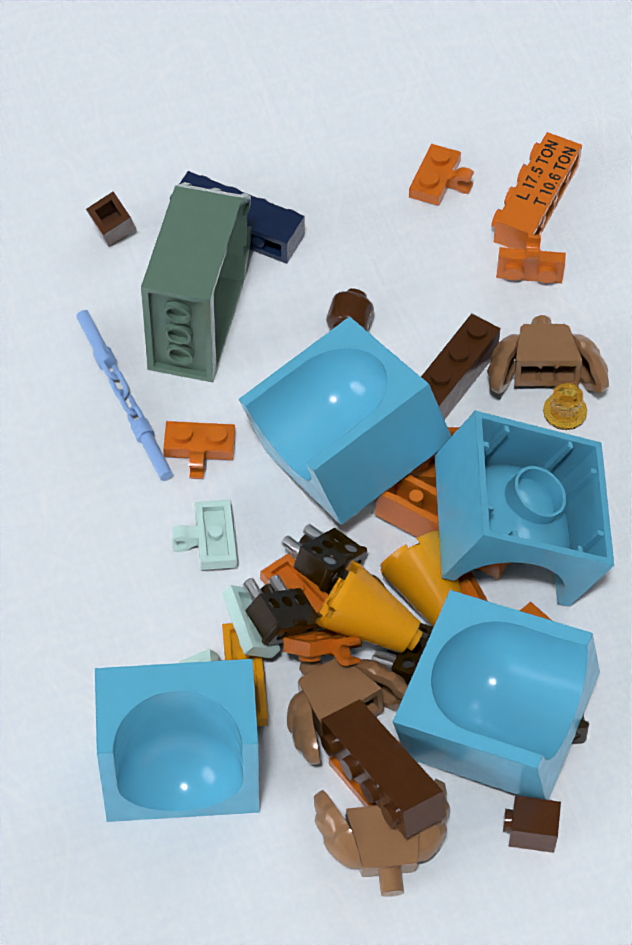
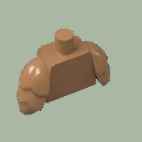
[487,315,609,394]
[287,658,408,765]
[313,779,450,896]

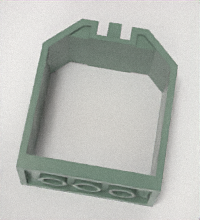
[141,182,251,383]

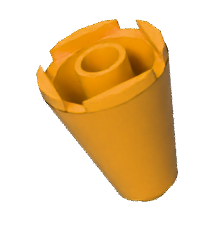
[380,531,463,627]
[315,560,423,653]

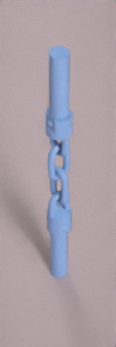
[76,310,173,481]

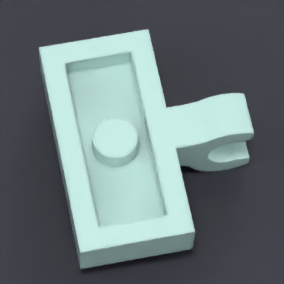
[172,500,237,570]
[222,585,280,658]

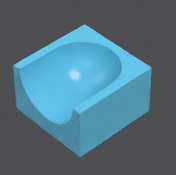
[238,316,451,525]
[435,410,614,607]
[393,590,600,800]
[95,659,259,822]

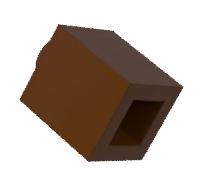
[86,191,136,247]
[503,795,561,853]

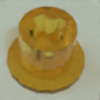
[543,383,587,430]

